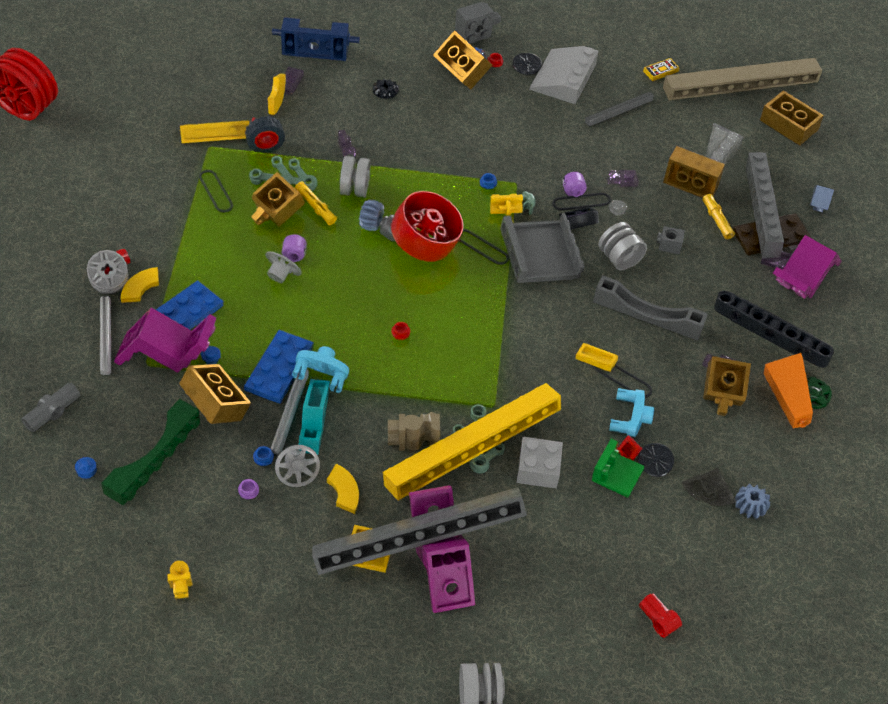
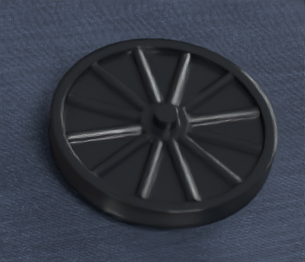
[512,53,541,75]
[638,443,674,477]

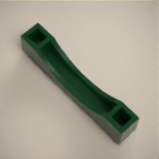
[101,399,200,505]

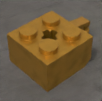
[251,172,305,227]
[703,356,751,416]

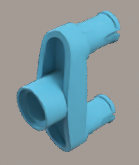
[292,346,349,393]
[609,388,654,437]

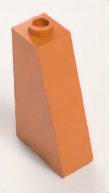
[764,353,813,428]

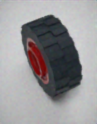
[245,116,285,154]

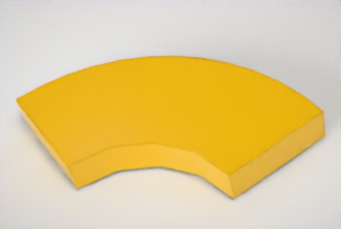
[268,74,286,115]
[121,267,159,303]
[327,464,359,514]

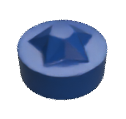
[75,457,97,478]

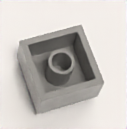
[517,437,563,489]

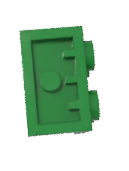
[591,438,644,497]

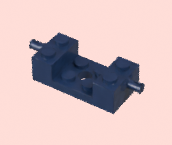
[272,17,360,61]

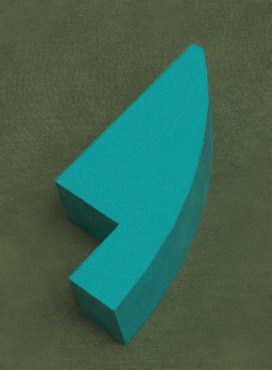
[298,379,330,455]

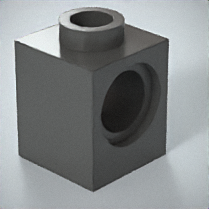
[656,226,685,254]

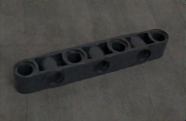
[714,290,834,368]

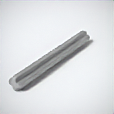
[100,296,111,375]
[271,370,309,455]

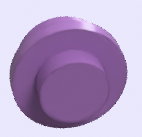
[238,479,259,499]

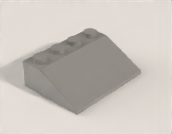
[529,46,599,104]

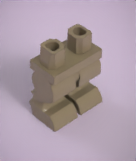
[388,412,440,451]

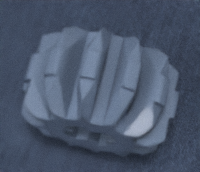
[359,200,385,231]
[735,483,770,519]

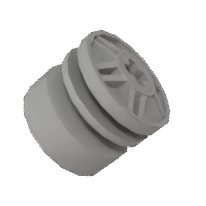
[598,222,647,270]
[87,250,128,294]
[459,663,505,704]

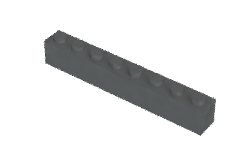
[746,152,784,258]

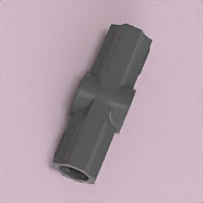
[21,383,80,432]

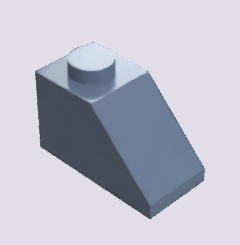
[810,185,834,212]

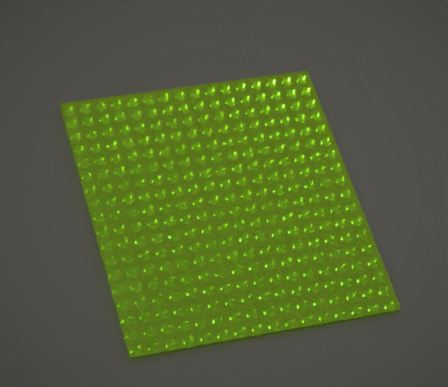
[146,147,517,408]

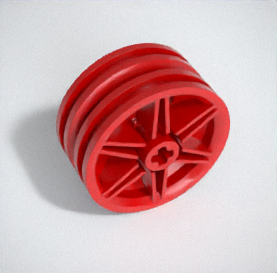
[0,48,58,120]

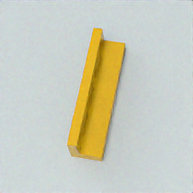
[180,120,249,143]

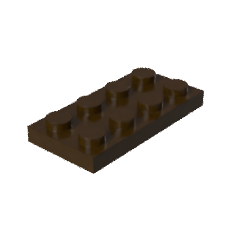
[733,213,811,256]

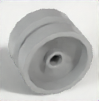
[340,156,370,198]

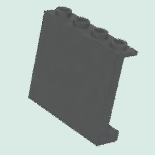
[500,213,584,283]

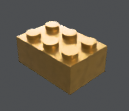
[433,30,492,90]
[760,90,824,145]
[663,146,725,198]
[179,364,251,424]

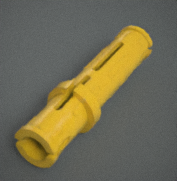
[295,181,337,225]
[702,194,735,239]

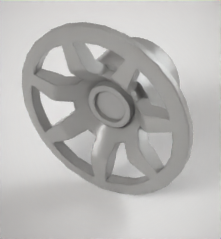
[265,251,302,283]
[275,445,320,487]

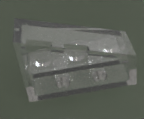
[705,123,743,169]

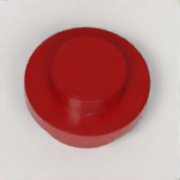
[488,53,503,67]
[391,322,410,340]

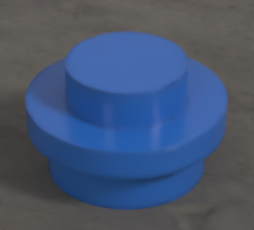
[480,173,497,189]
[201,346,221,365]
[253,446,274,466]

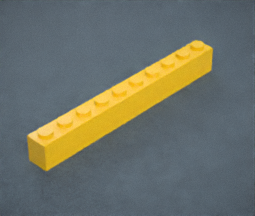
[383,383,561,500]

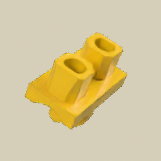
[490,194,523,216]
[167,561,192,599]

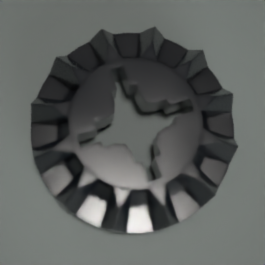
[373,78,399,99]

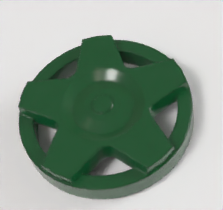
[807,377,832,409]

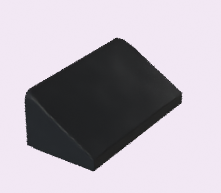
[559,207,599,230]

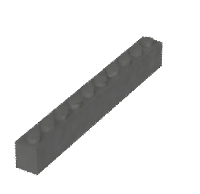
[312,487,527,575]

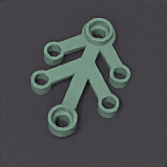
[249,156,317,191]
[452,404,505,473]

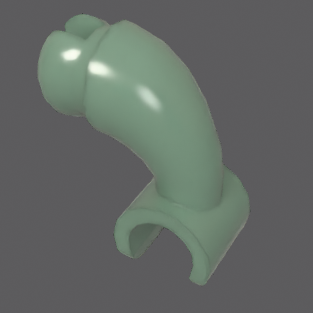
[522,191,536,215]

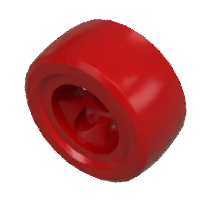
[391,191,464,262]

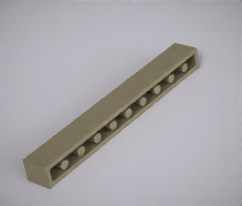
[663,58,822,100]

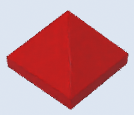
[617,435,642,461]

